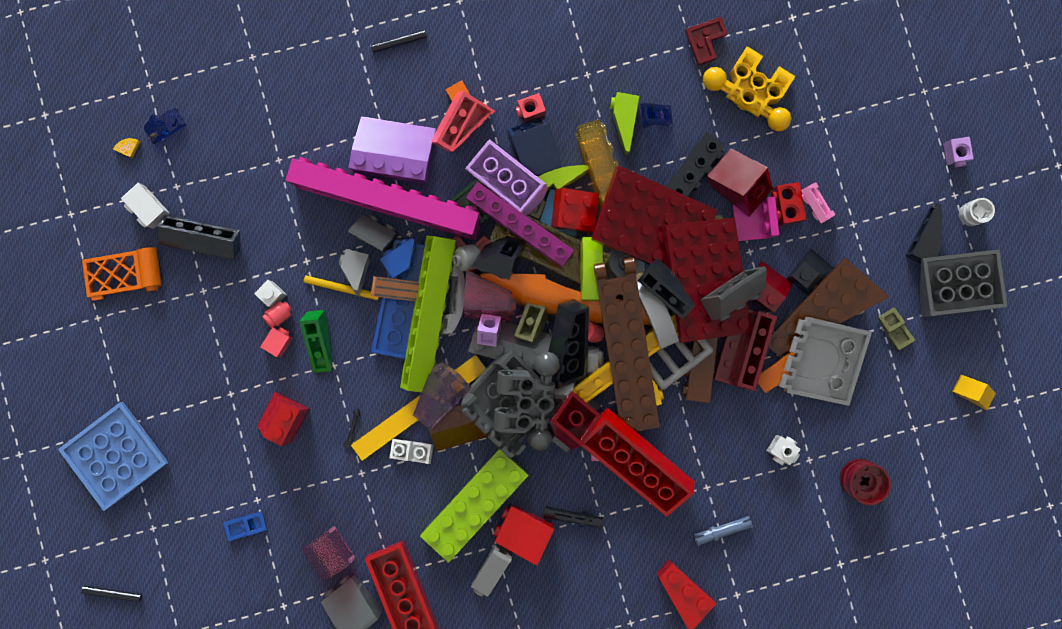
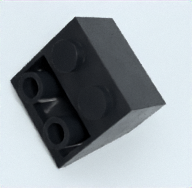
[472,236,525,280]

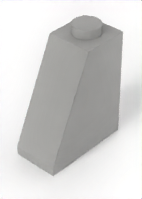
[471,543,512,597]

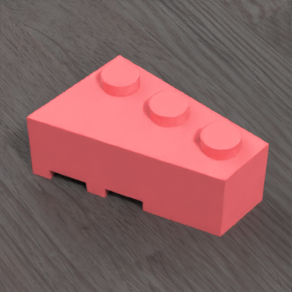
[431,91,495,152]

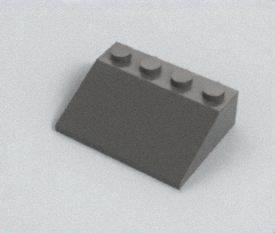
[919,249,1008,317]

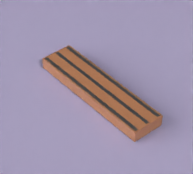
[371,276,420,301]

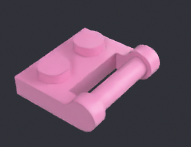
[801,182,836,223]

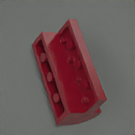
[713,310,777,391]

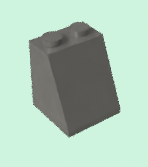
[321,574,383,629]

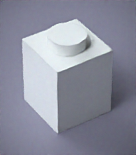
[254,280,287,307]

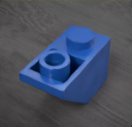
[380,238,417,279]

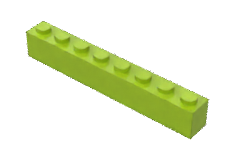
[400,235,456,393]

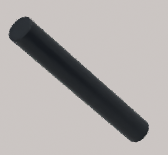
[370,30,427,53]
[81,586,142,602]

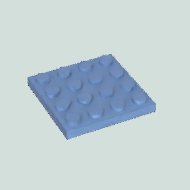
[58,402,169,511]

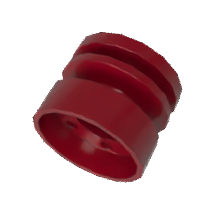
[840,458,891,505]

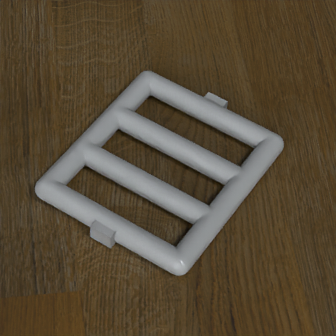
[645,311,713,390]

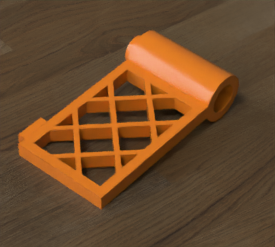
[82,247,162,301]

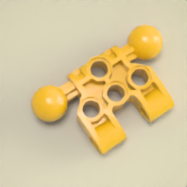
[703,46,795,132]

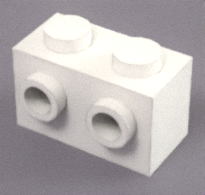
[121,183,170,229]

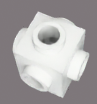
[766,435,800,466]

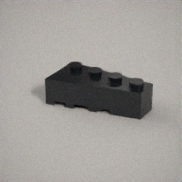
[548,299,589,389]

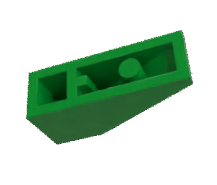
[299,310,332,373]

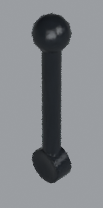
[344,409,360,448]

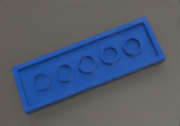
[371,240,425,359]

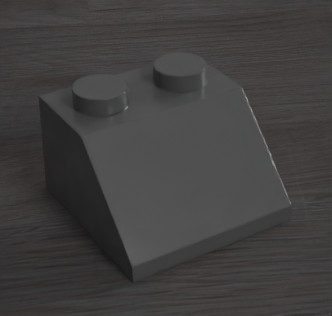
[348,214,399,253]

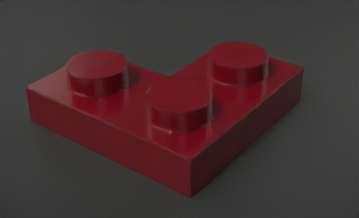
[685,17,728,66]

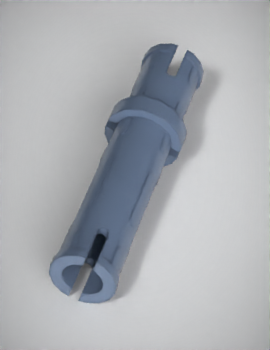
[694,516,753,546]

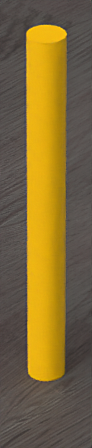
[304,275,379,300]

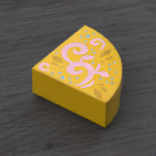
[113,138,141,158]

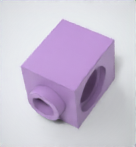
[943,137,974,167]
[477,314,501,347]

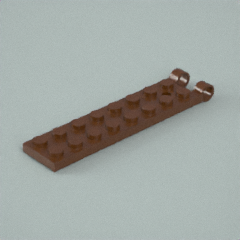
[593,257,660,432]

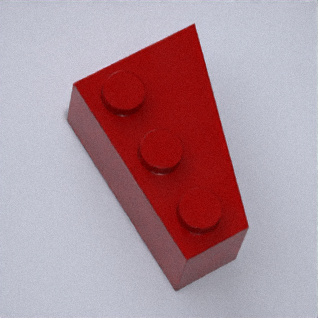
[657,559,717,629]

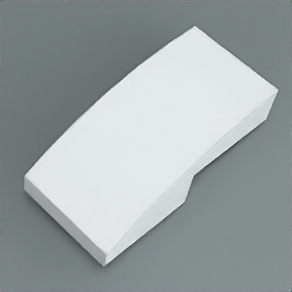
[390,439,434,464]

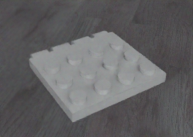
[779,317,872,406]

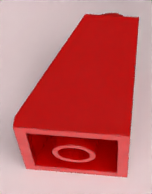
[257,391,310,446]
[493,504,554,565]

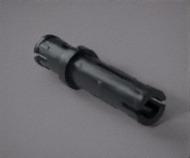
[544,506,603,529]

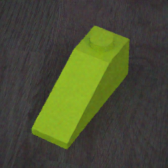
[610,92,639,156]

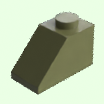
[514,303,549,343]

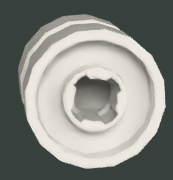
[959,198,995,226]

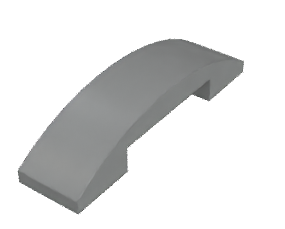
[440,260,465,335]
[636,271,679,349]

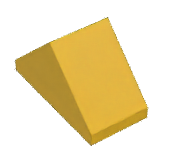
[952,375,996,410]

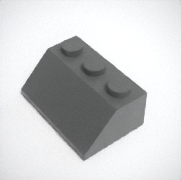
[700,266,767,321]

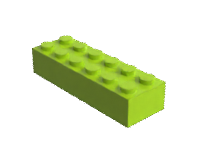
[420,447,529,563]

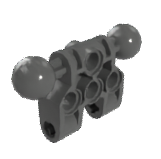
[493,352,560,451]

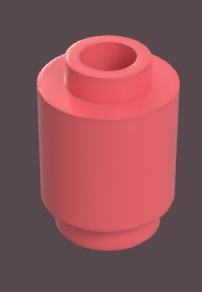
[262,301,292,329]
[588,321,605,343]

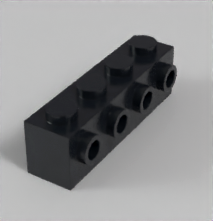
[666,132,725,198]
[157,215,241,260]

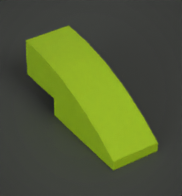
[538,165,589,191]
[580,237,603,301]

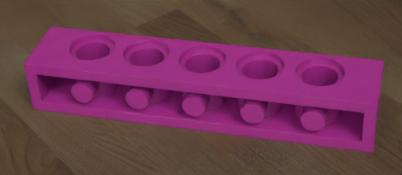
[466,182,574,268]

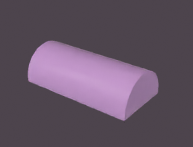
[465,139,547,215]

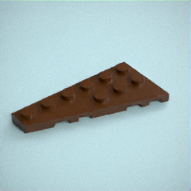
[768,257,889,356]

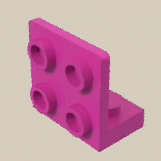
[732,197,779,241]

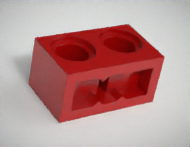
[771,182,807,226]

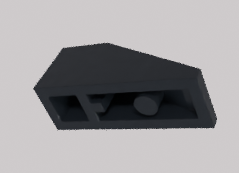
[906,203,942,264]
[637,258,695,319]

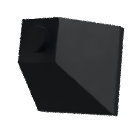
[787,249,834,296]

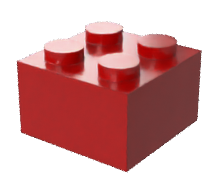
[551,188,599,233]

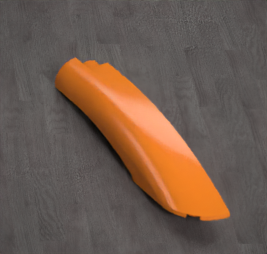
[469,274,651,325]

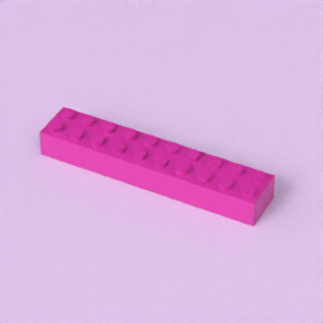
[286,157,482,240]

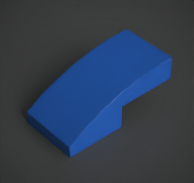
[223,511,267,541]

